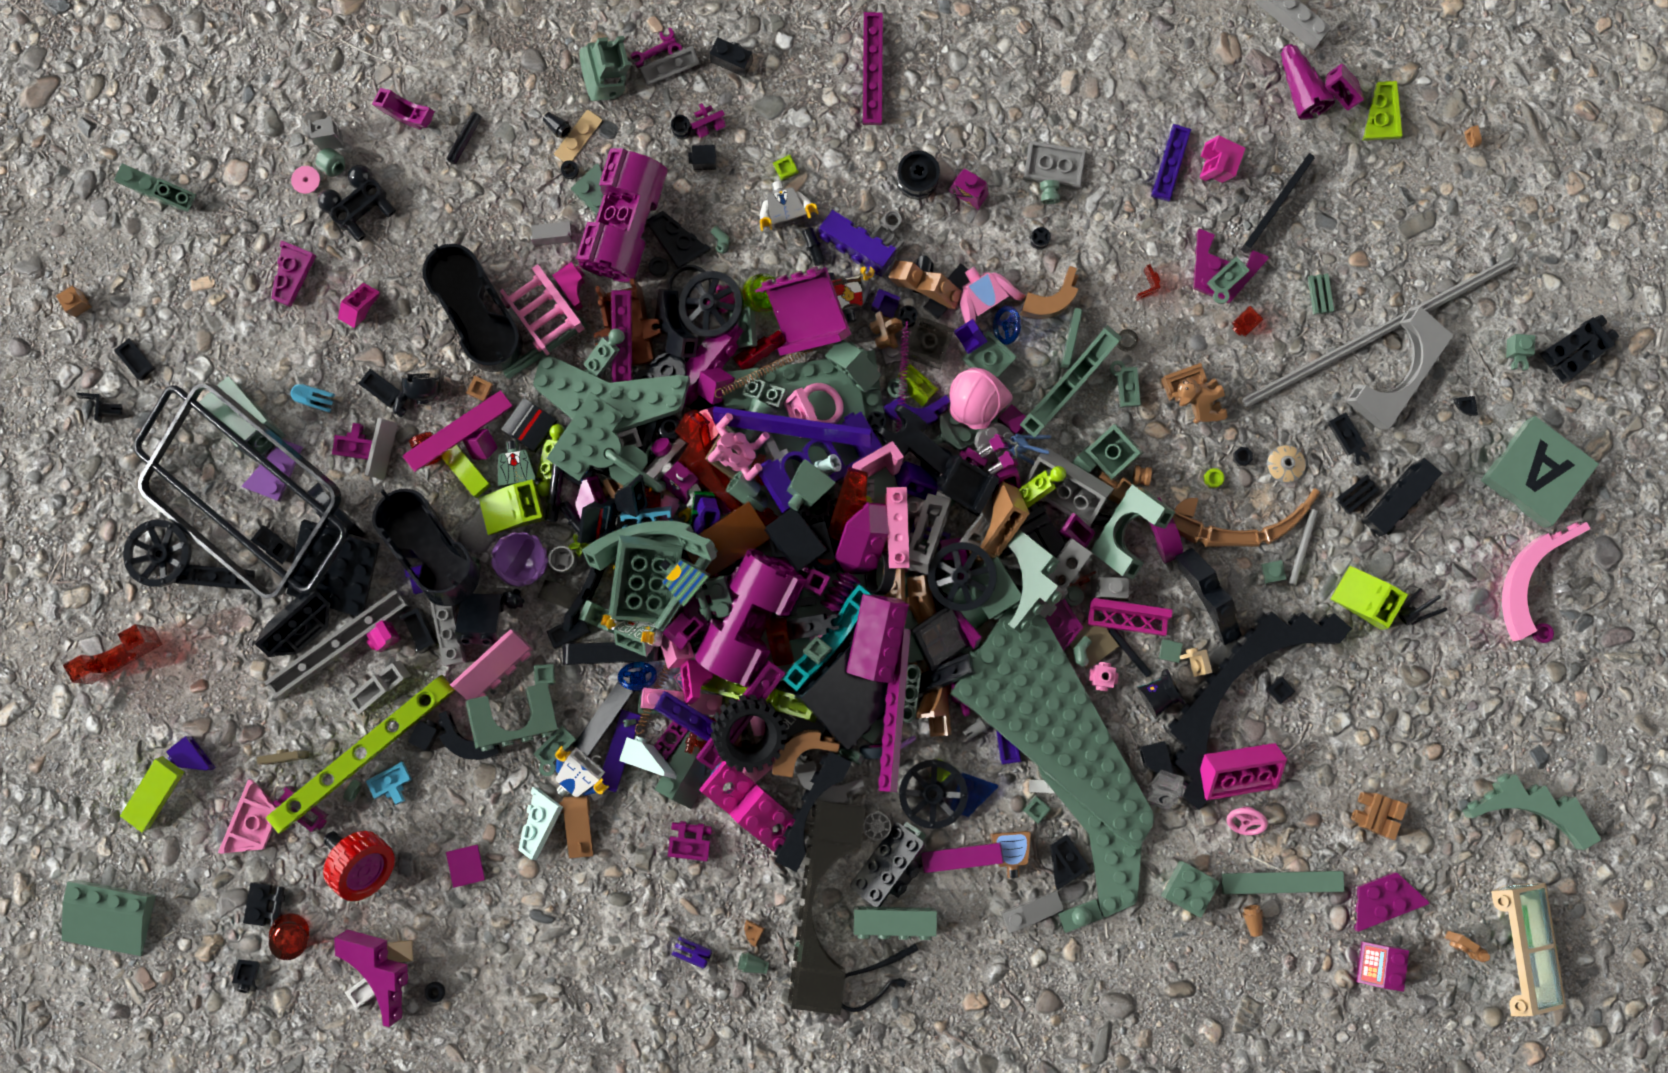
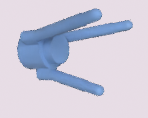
[1008,433,1051,465]

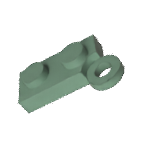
[1207,256,1250,304]
[728,303,757,349]
[1109,360,1141,408]
[534,725,577,776]

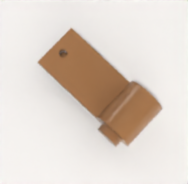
[560,795,593,858]

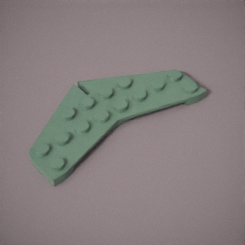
[533,354,691,433]
[1038,767,1142,918]

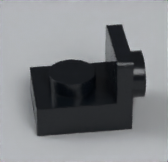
[232,959,260,993]

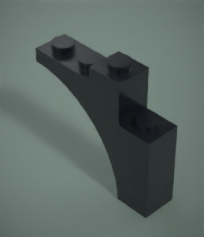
[1175,548,1242,645]

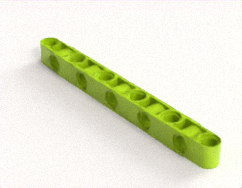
[266,675,455,834]

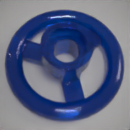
[993,306,1021,345]
[617,662,657,691]

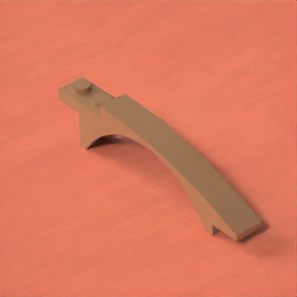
[905,575,952,737]

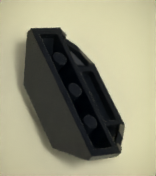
[254,589,330,657]

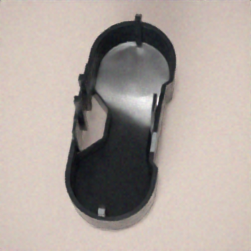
[422,244,523,372]
[372,488,480,606]

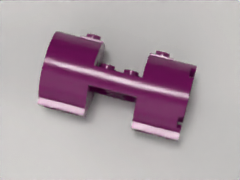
[576,148,668,283]
[695,549,806,687]

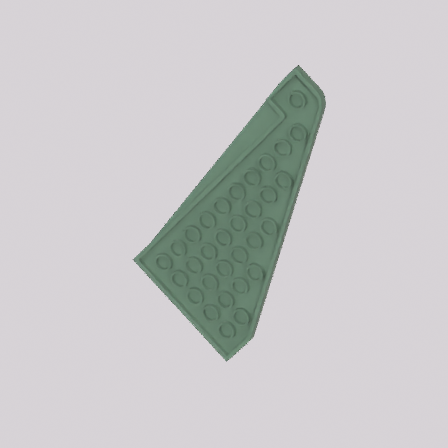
[950,606,1154,849]

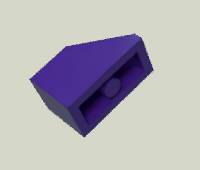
[895,461,938,500]
[166,736,216,770]

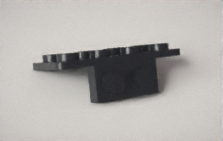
[850,822,925,908]

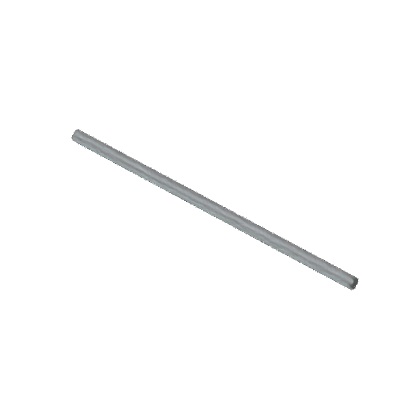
[1242,258,1514,407]

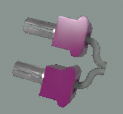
[979,434,1019,475]

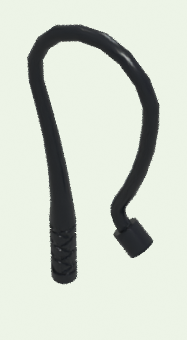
[834,943,919,1012]

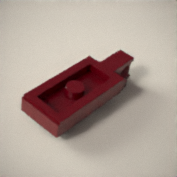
[734,330,786,370]

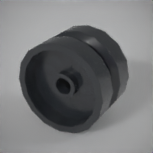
[896,150,940,200]

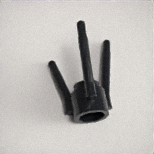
[1398,588,1447,626]

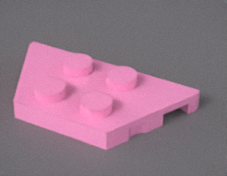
[218,779,277,854]

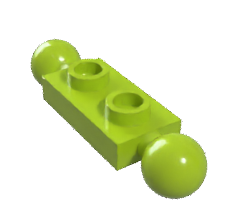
[536,424,565,497]
[1019,466,1066,508]

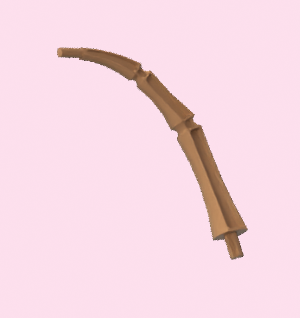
[1098,472,1321,547]

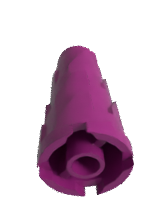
[1281,44,1335,120]

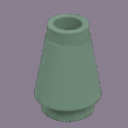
[738,952,769,974]

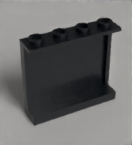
[794,640,888,750]

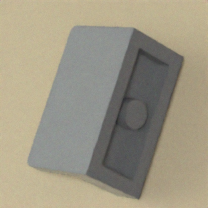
[530,221,572,246]

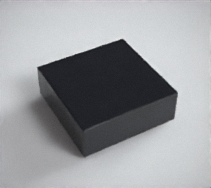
[1266,676,1295,704]

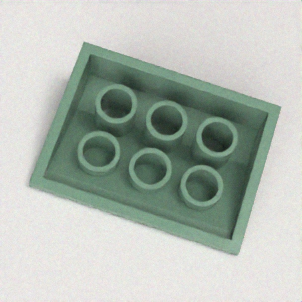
[609,535,683,624]
[61,880,156,956]

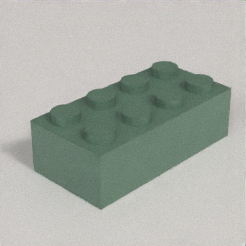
[853,906,937,940]

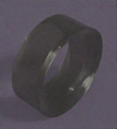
[1117,329,1138,352]

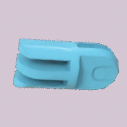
[291,384,335,413]

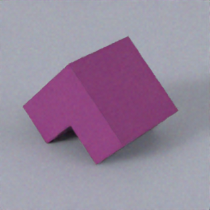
[697,367,735,404]
[663,613,704,650]

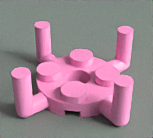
[708,413,770,481]

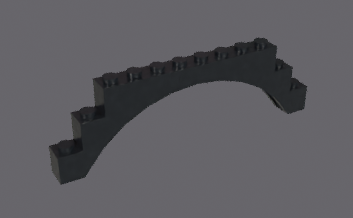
[1166,611,1352,811]

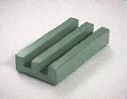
[1308,274,1334,315]

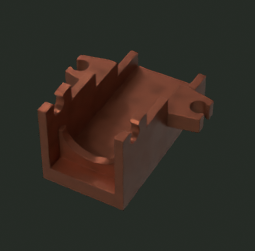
[594,278,662,367]

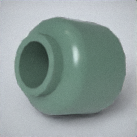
[316,148,345,177]

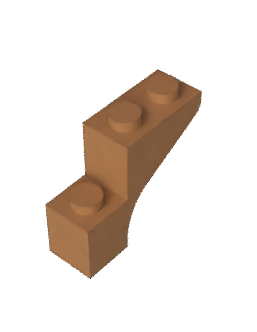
[888,260,962,309]

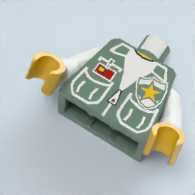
[601,614,663,657]

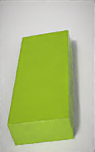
[120,756,185,833]

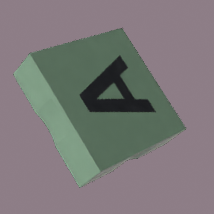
[1481,416,1599,528]

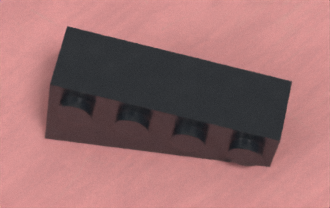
[1362,457,1443,537]

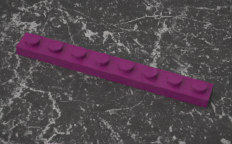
[878,629,911,792]

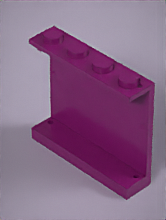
[755,266,851,356]

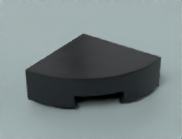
[1453,396,1478,416]

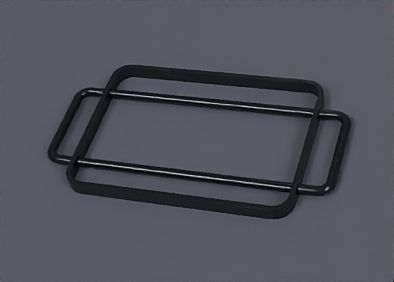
[134,383,348,599]

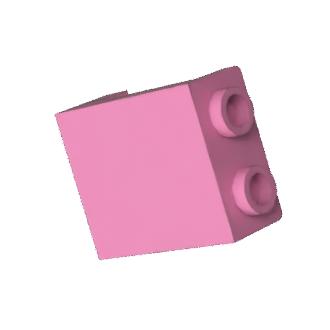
[849,441,904,495]

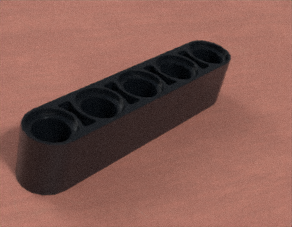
[563,642,661,665]

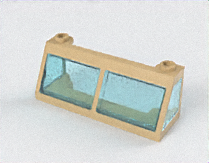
[1491,883,1566,1017]

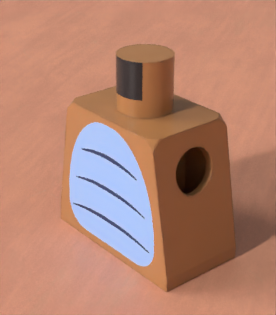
[990,831,1030,878]

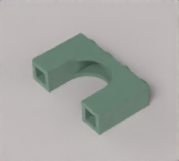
[1091,484,1175,579]
[466,683,558,752]

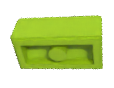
[897,364,939,406]

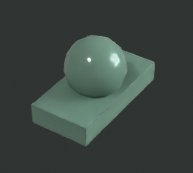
[1058,899,1103,933]

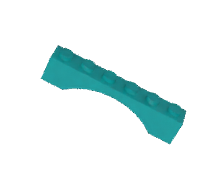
[782,585,873,692]

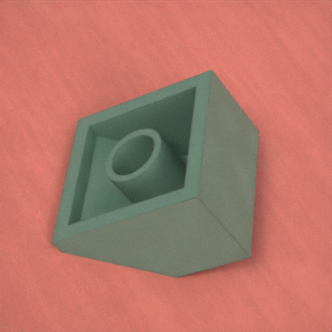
[1085,424,1144,480]

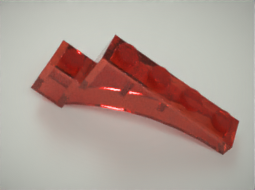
[675,409,743,510]

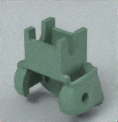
[579,36,631,101]

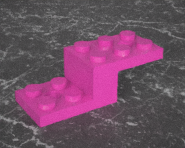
[699,761,795,852]

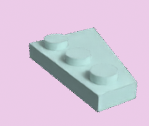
[518,787,563,860]

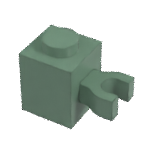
[1506,334,1535,371]

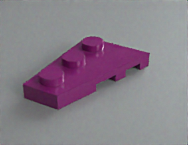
[271,240,316,308]

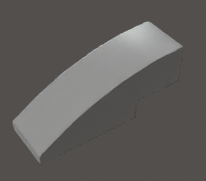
[347,660,411,715]

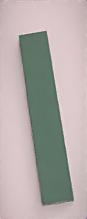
[1221,871,1344,894]

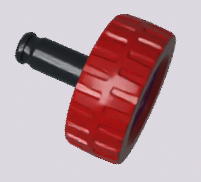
[323,831,395,901]

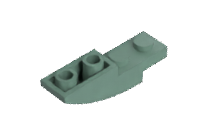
[114,163,196,212]

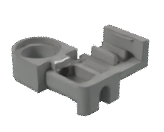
[870,211,904,252]

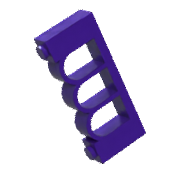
[758,412,882,513]

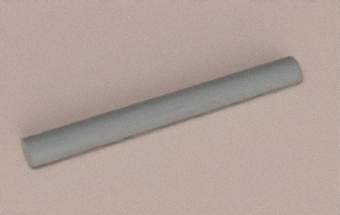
[1288,509,1318,586]

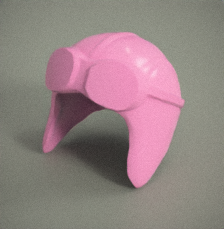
[950,368,1013,429]

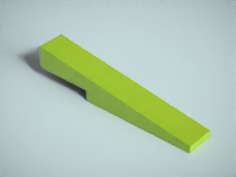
[701,674,816,723]

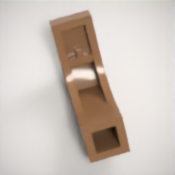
[1020,266,1078,319]
[772,730,840,778]

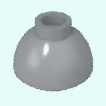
[907,496,922,523]

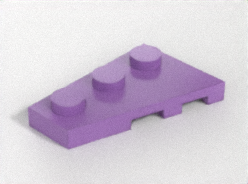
[241,439,303,502]

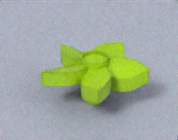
[568,534,588,557]

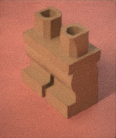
[1351,792,1408,841]

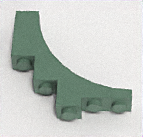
[1020,325,1122,438]
[1462,773,1601,850]

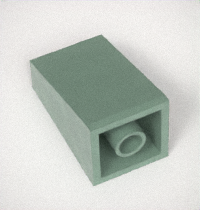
[199,376,286,462]

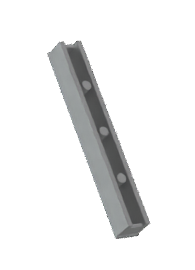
[264,590,412,700]

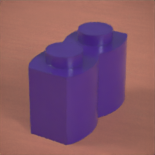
[693,497,720,535]

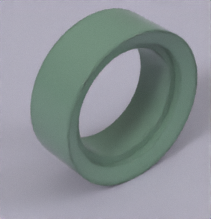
[343,779,362,802]

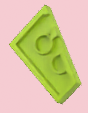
[1362,81,1402,141]

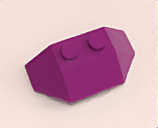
[835,502,888,574]

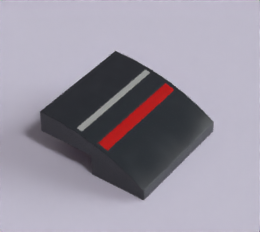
[501,398,558,453]
[577,498,618,544]

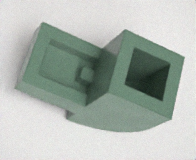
[578,600,624,634]

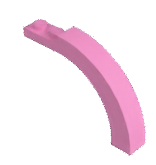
[1502,521,1590,641]

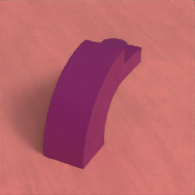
[371,88,435,130]
[1148,497,1183,564]
[780,557,831,596]

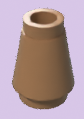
[1242,905,1263,937]

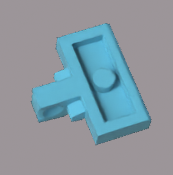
[366,762,412,805]

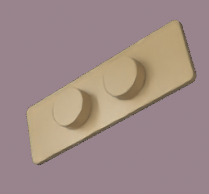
[554,110,602,162]

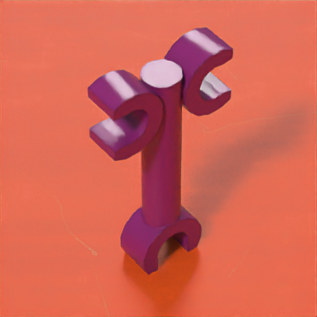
[631,28,682,68]

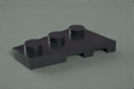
[646,211,711,268]

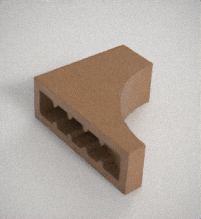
[980,481,1030,558]

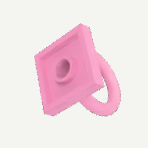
[783,383,844,438]

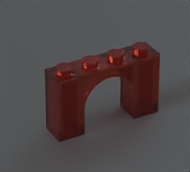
[63,624,163,684]

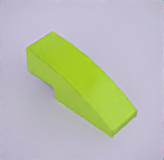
[440,445,492,498]

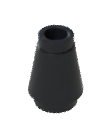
[543,112,571,139]

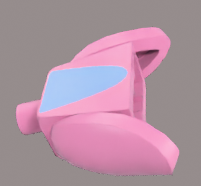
[960,266,1026,323]

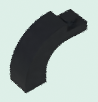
[307,482,366,538]
[438,711,502,760]

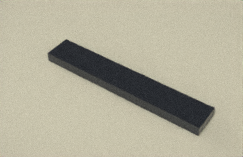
[1240,153,1315,253]

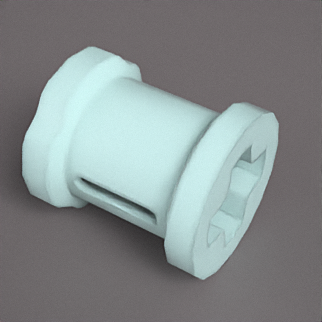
[814,454,841,475]

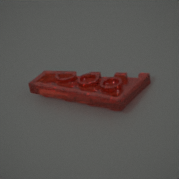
[828,467,868,540]

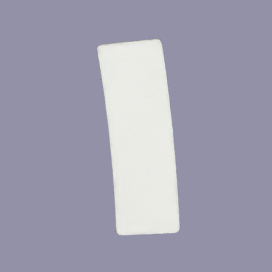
[1029,780,1054,793]

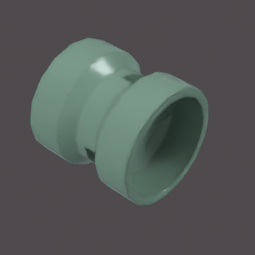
[1040,180,1060,204]

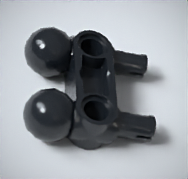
[317,165,396,242]

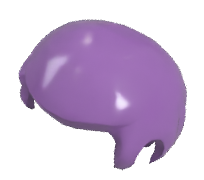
[491,532,549,587]

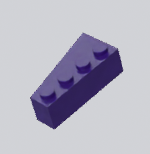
[819,210,896,277]

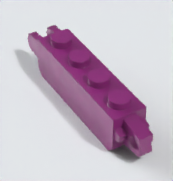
[676,325,743,414]

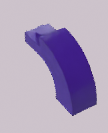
[884,395,950,426]

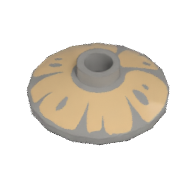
[1267,445,1306,483]

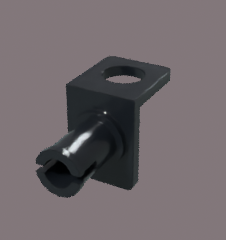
[76,392,123,423]

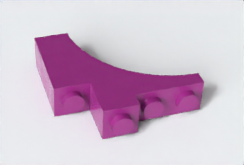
[334,929,408,1027]

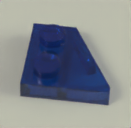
[950,772,999,817]

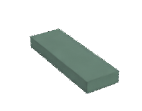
[1060,308,1082,369]

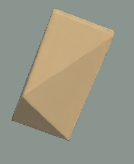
[387,940,413,962]

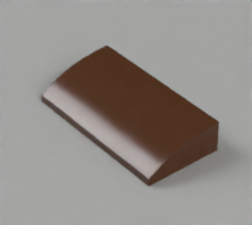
[685,501,770,579]

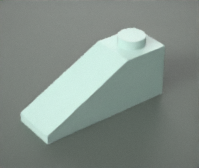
[619,736,677,779]

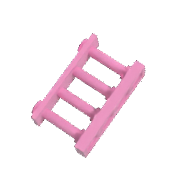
[500,264,585,356]
[885,487,910,573]

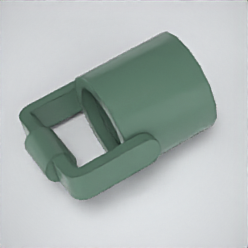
[726,471,768,512]

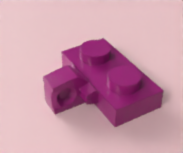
[332,423,372,460]

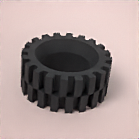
[711,695,787,773]

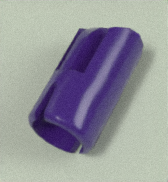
[671,936,712,969]

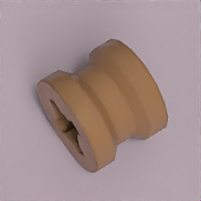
[1132,465,1152,487]

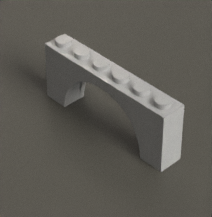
[1346,306,1453,429]

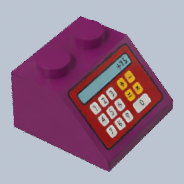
[1356,941,1409,992]

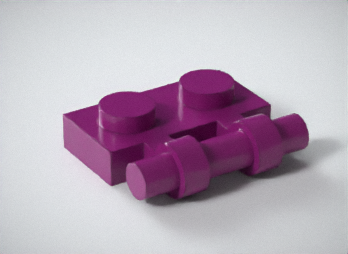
[667,821,712,861]

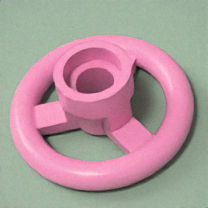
[1227,806,1268,836]

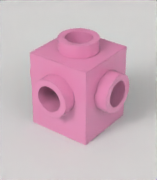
[1088,662,1119,692]

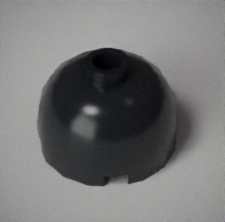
[401,373,441,404]

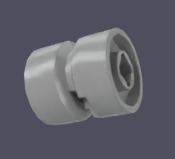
[548,546,578,574]

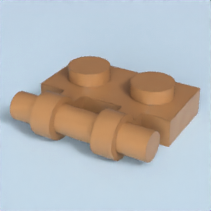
[1444,931,1490,962]

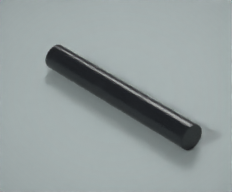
[1108,629,1152,677]

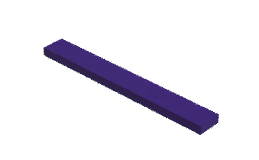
[713,406,872,447]

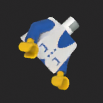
[555,746,609,797]

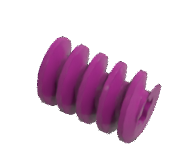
[820,569,861,614]

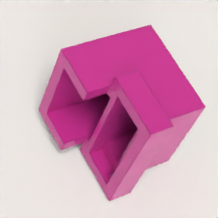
[1199,135,1245,183]

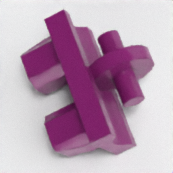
[690,103,726,138]

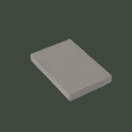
[1023,141,1086,189]

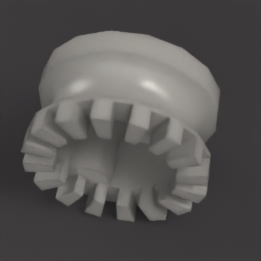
[1552,581,1573,594]

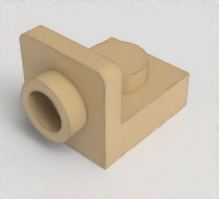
[1180,647,1212,677]

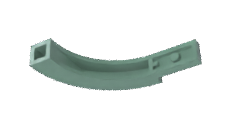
[582,521,717,571]

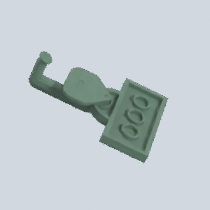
[546,392,666,492]

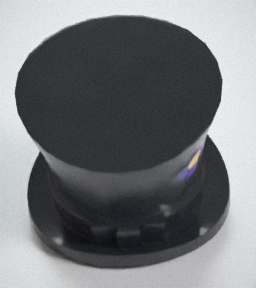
[1137,668,1186,719]

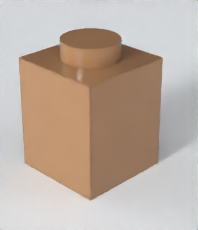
[56,285,92,317]

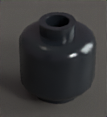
[658,416,684,443]

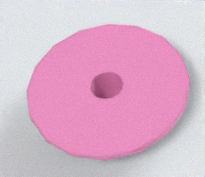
[291,166,320,194]

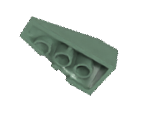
[654,731,707,809]

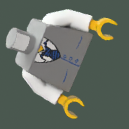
[760,181,819,231]

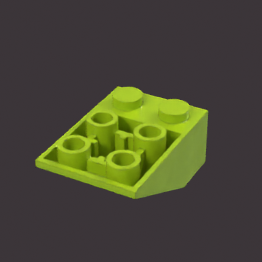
[479,479,545,536]
[1330,566,1408,630]

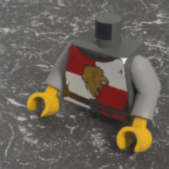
[831,266,875,324]

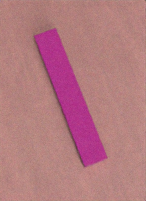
[403,390,512,472]

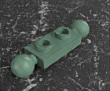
[583,329,624,378]

